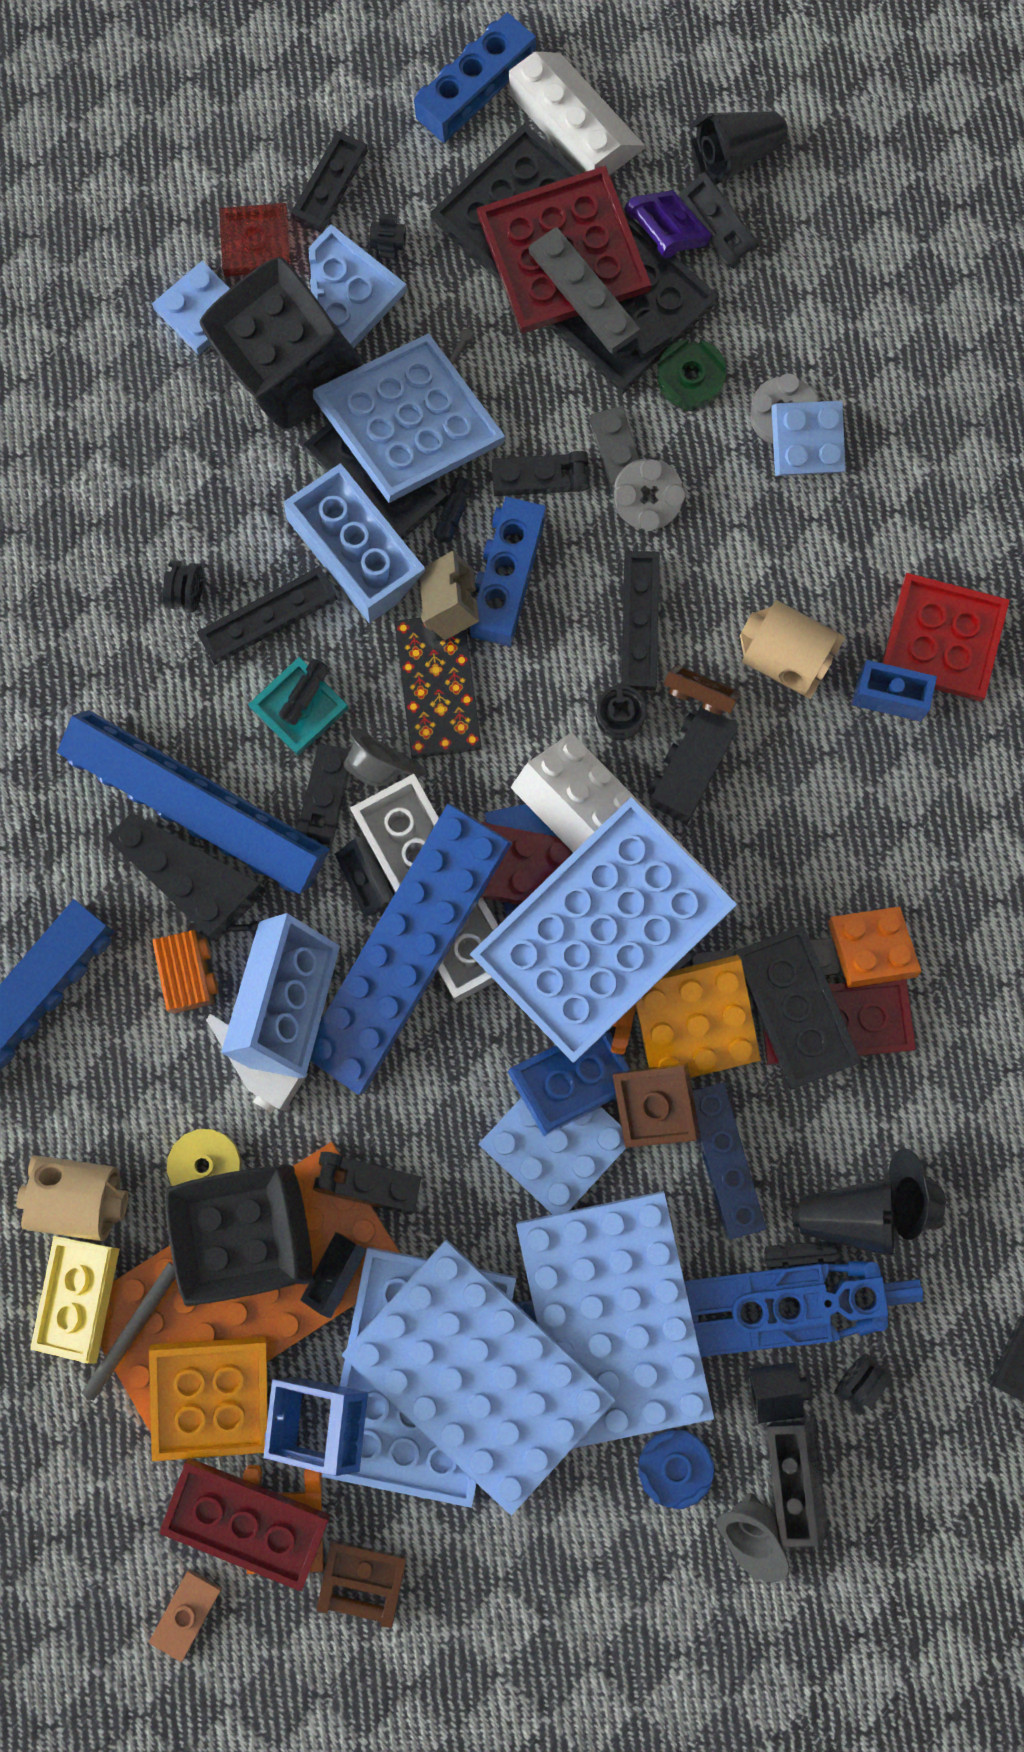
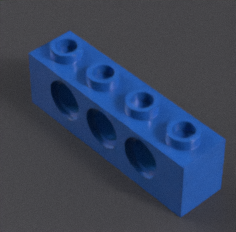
[414,12,536,143]
[470,496,546,647]

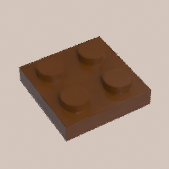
[663,664,741,715]
[612,1063,701,1148]

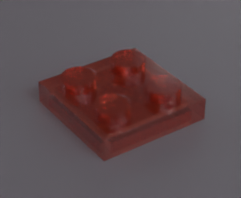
[219,203,291,277]

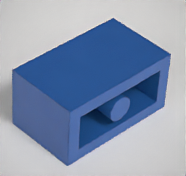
[851,660,937,722]

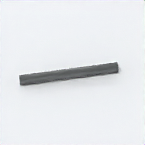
[81,1262,176,1401]

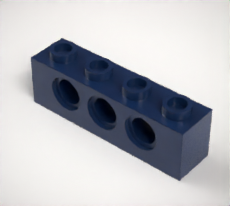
[693,1082,767,1240]

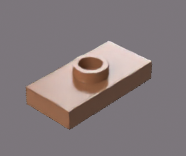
[148,1569,222,1662]

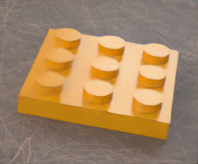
[635,955,761,1078]
[149,1337,268,1461]

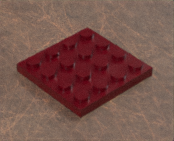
[477,165,651,334]

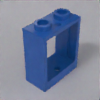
[263,1377,368,1476]

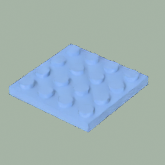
[313,333,505,503]

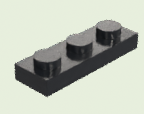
[291,131,368,233]

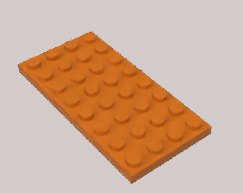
[100,1142,401,1433]

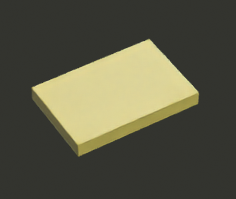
[30,1236,120,1363]

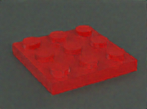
[882,573,1010,702]

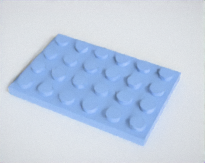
[470,797,737,1063]
[516,1191,714,1449]
[341,1239,616,1516]
[321,1246,516,1508]

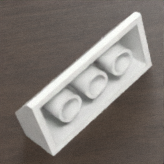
[509,51,645,175]

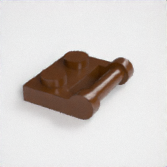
[316,1540,407,1629]

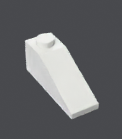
[206,1014,308,1113]

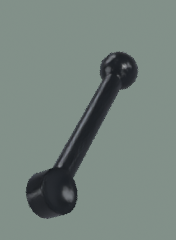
[187,920,259,934]

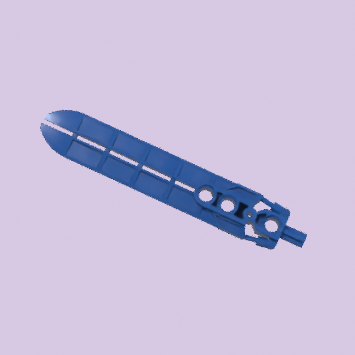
[516,1261,923,1357]

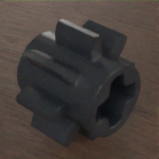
[370,213,407,259]

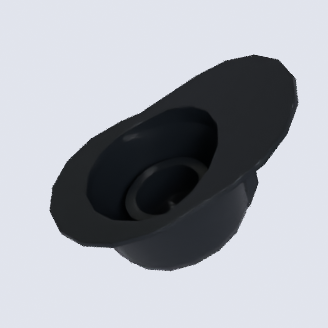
[889,1148,946,1240]

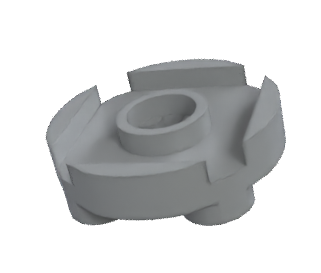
[750,373,819,444]
[613,459,685,531]

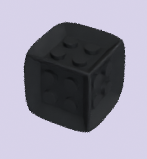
[200,257,363,429]
[166,1164,313,1307]

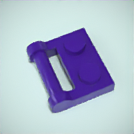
[624,190,712,258]

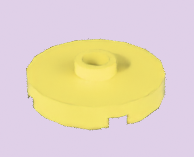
[167,1129,242,1186]

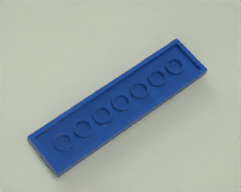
[310,804,512,1095]

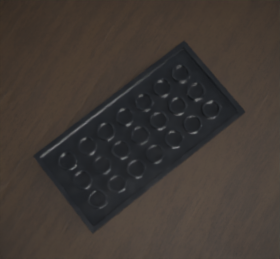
[430,123,719,394]

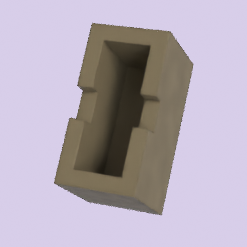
[419,551,479,640]

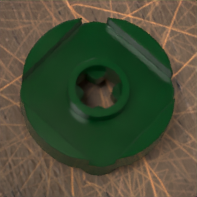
[657,339,726,411]

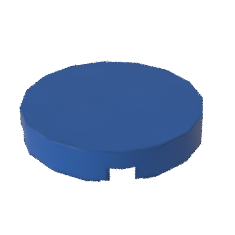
[638,1429,714,1509]

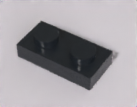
[335,836,393,918]
[300,1232,367,1319]

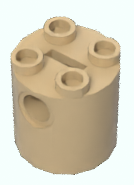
[739,600,846,699]
[16,1155,128,1241]

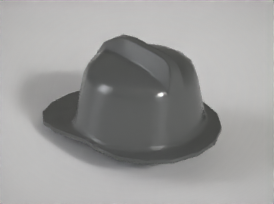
[344,729,426,786]
[717,1493,789,1582]

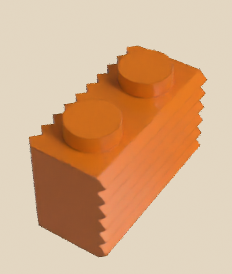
[152,930,219,1014]

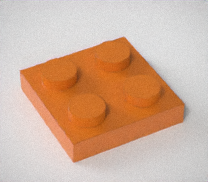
[828,906,921,988]

